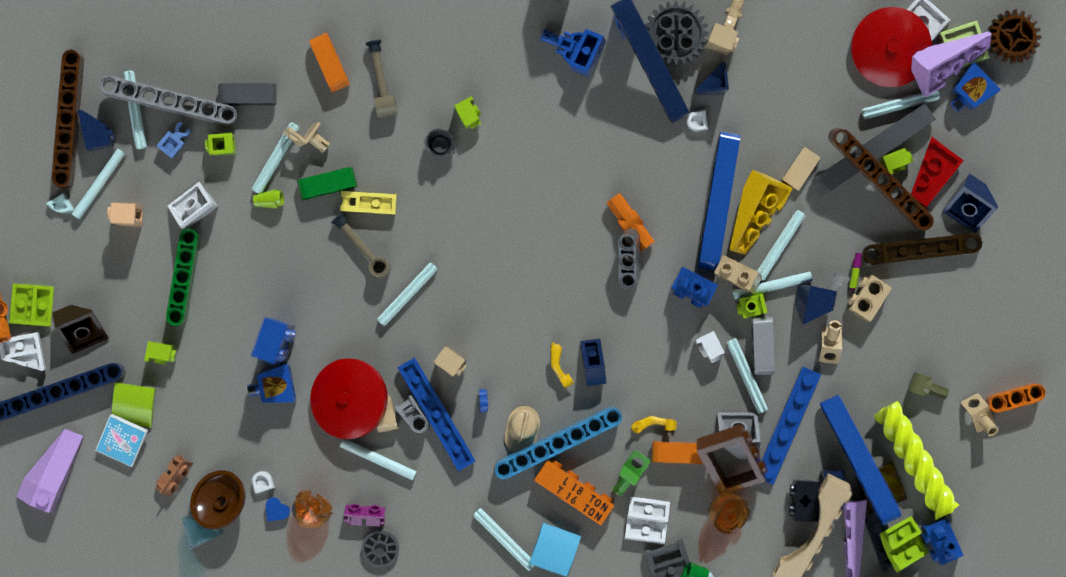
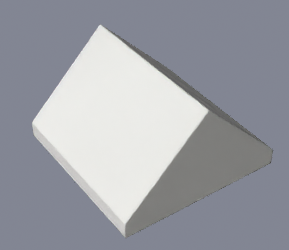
[168,182,218,229]

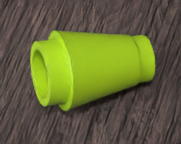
[253,189,284,209]

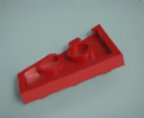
[911,137,964,208]

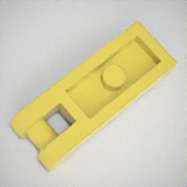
[340,191,397,215]

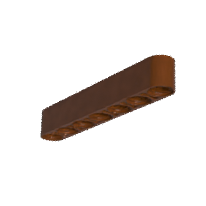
[51,49,84,189]
[828,128,934,230]

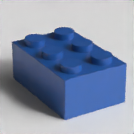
[251,317,296,364]

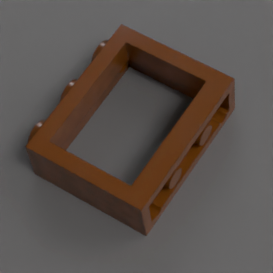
[697,424,768,496]

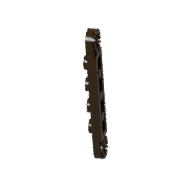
[862,233,983,265]

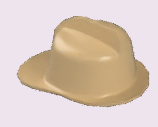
[505,406,540,452]

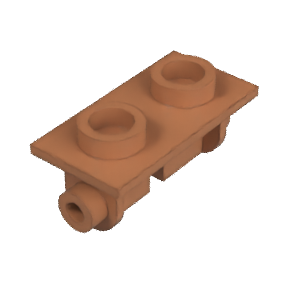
[155,454,193,497]

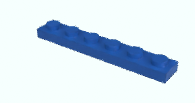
[397,357,476,472]
[761,366,821,485]

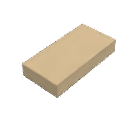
[782,147,821,191]

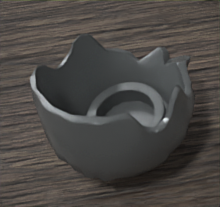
[424,128,455,159]

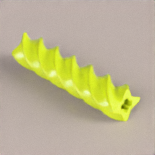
[873,401,959,520]

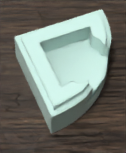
[46,193,75,213]

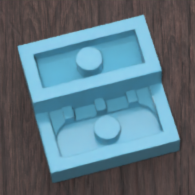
[529,523,581,577]

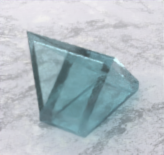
[182,516,224,549]

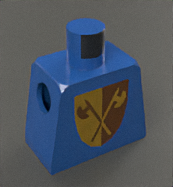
[950,62,1001,112]
[247,364,296,403]

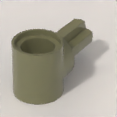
[908,372,949,400]

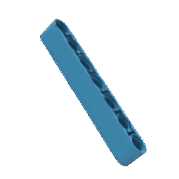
[494,406,622,479]

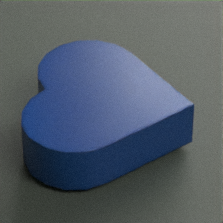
[479,389,488,413]
[266,497,290,522]

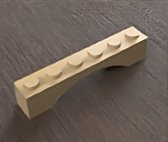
[771,473,852,577]

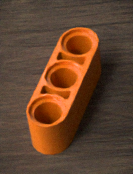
[309,32,350,93]
[985,383,1046,413]
[651,441,703,464]

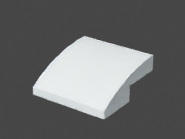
[624,497,670,544]

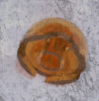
[292,490,333,529]
[708,493,750,534]

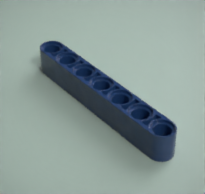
[610,0,690,123]
[0,363,125,421]

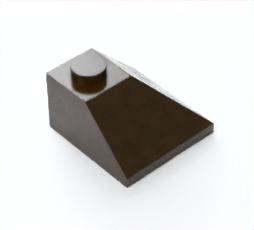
[52,305,109,354]
[855,461,907,513]

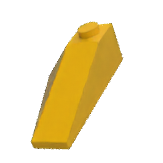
[730,170,793,255]

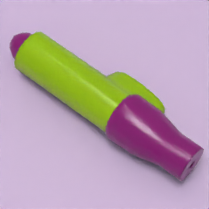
[849,252,862,292]

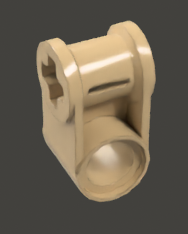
[377,395,399,433]

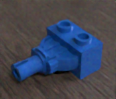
[540,29,606,78]
[670,267,718,308]
[921,517,964,565]

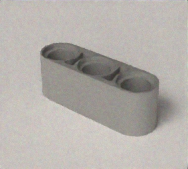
[751,317,775,375]

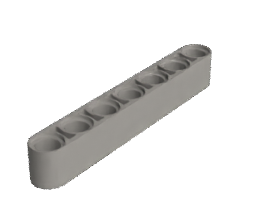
[99,76,237,126]

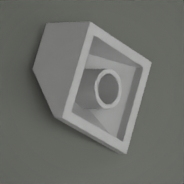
[717,412,761,459]

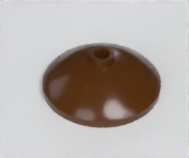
[190,470,246,530]

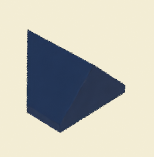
[694,61,729,95]
[795,285,837,325]

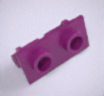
[344,504,386,527]

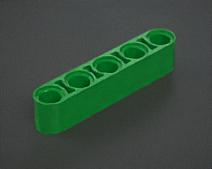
[166,228,201,326]

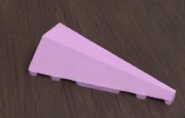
[843,498,867,577]

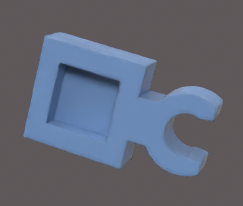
[157,122,192,159]

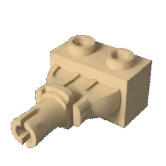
[705,0,745,56]

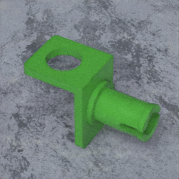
[612,450,651,496]

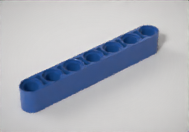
[698,131,741,270]
[820,395,902,525]

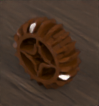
[988,9,1042,64]

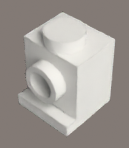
[694,331,725,363]

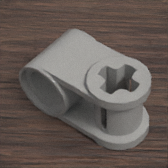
[395,395,429,433]

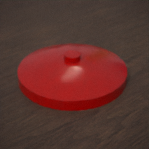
[851,7,932,87]
[310,358,388,439]

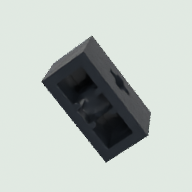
[789,479,820,522]

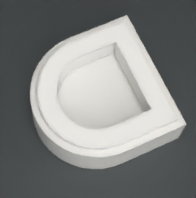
[687,110,708,132]
[252,471,275,494]

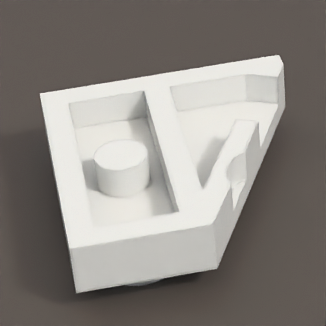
[0,332,46,371]

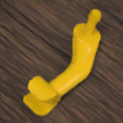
[550,342,574,388]
[631,416,677,433]

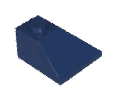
[942,173,998,233]

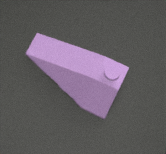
[911,32,991,97]
[16,429,84,513]

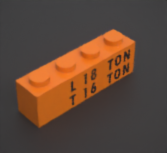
[534,459,615,525]

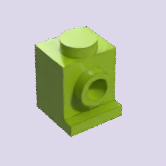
[454,96,482,129]
[205,133,236,156]
[879,148,913,175]
[735,293,768,319]
[144,341,177,365]

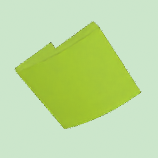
[9,283,54,327]
[112,382,156,428]
[880,516,930,572]

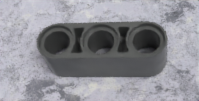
[218,83,276,105]
[618,228,640,290]

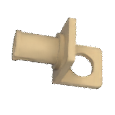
[282,121,330,153]
[819,320,842,364]
[961,393,999,437]

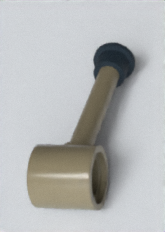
[366,40,398,118]
[331,213,391,278]

